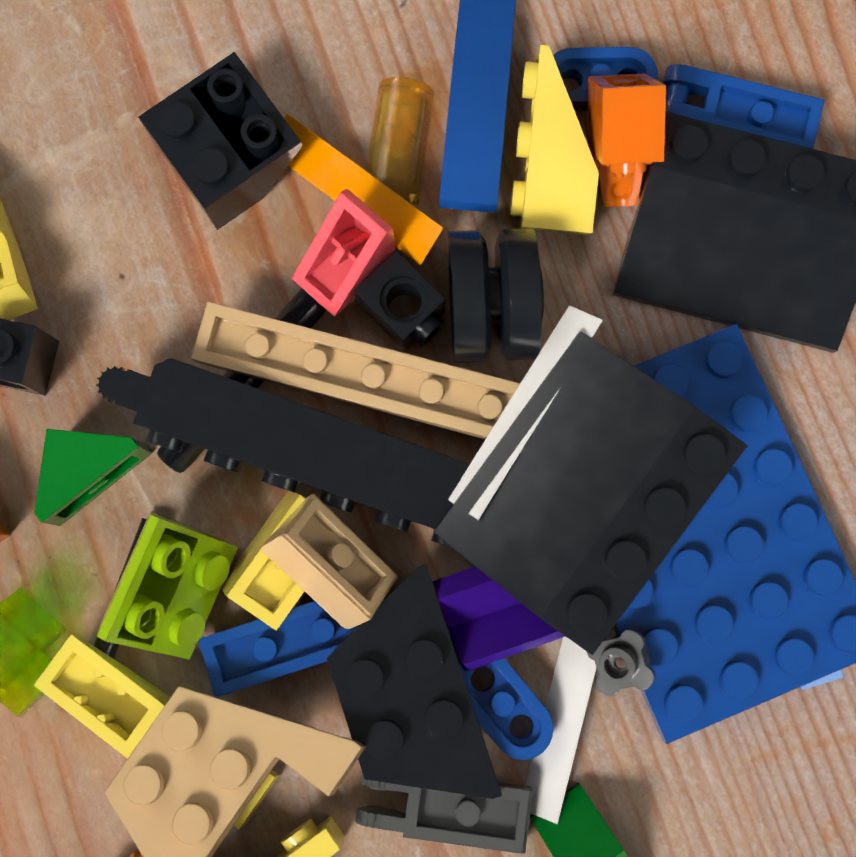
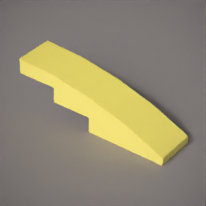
[34,634,280,830]

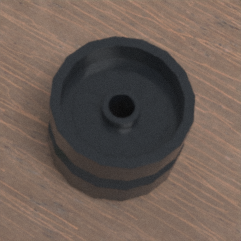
[448,228,544,363]

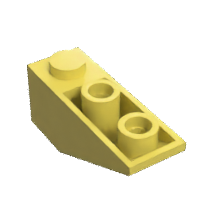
[510,45,599,235]

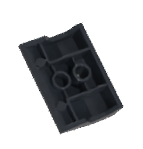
[613,112,856,353]
[434,331,748,655]

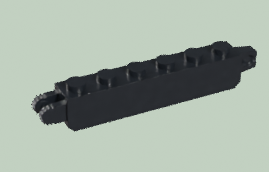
[96,358,470,549]

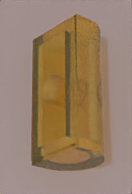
[366,77,434,205]

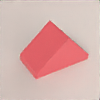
[291,189,395,317]

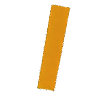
[284,113,443,265]

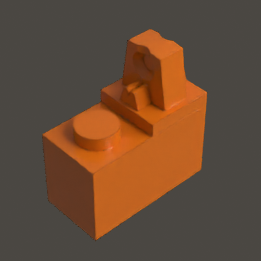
[587,74,666,207]

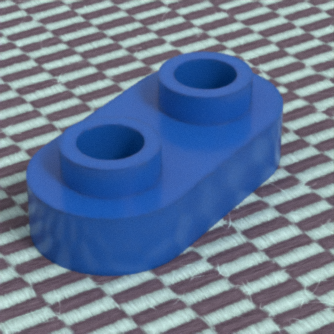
[553,47,658,111]
[458,658,553,760]

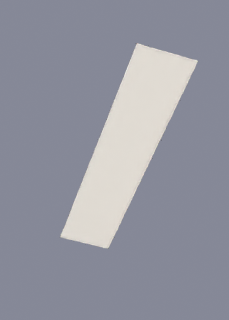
[448,305,603,520]
[525,637,597,824]

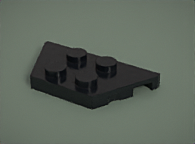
[327,564,502,799]

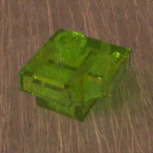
[0,587,67,717]

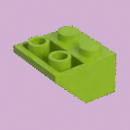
[97,511,238,660]

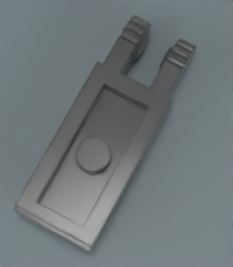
[356,773,533,854]

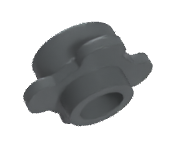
[587,629,655,696]

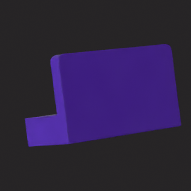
[432,566,566,671]

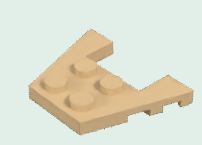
[104,686,366,857]

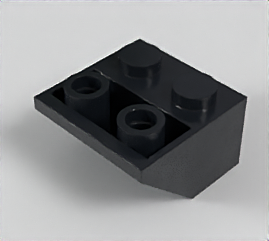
[138,52,303,230]

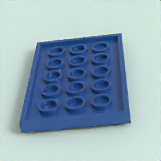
[614,324,856,744]

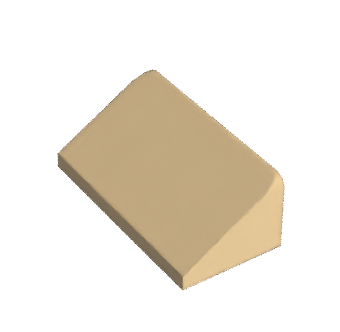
[261,493,398,629]

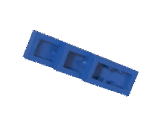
[439,0,516,213]

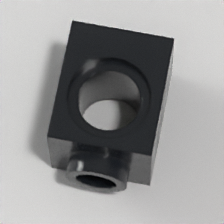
[353,250,446,352]
[0,318,59,396]

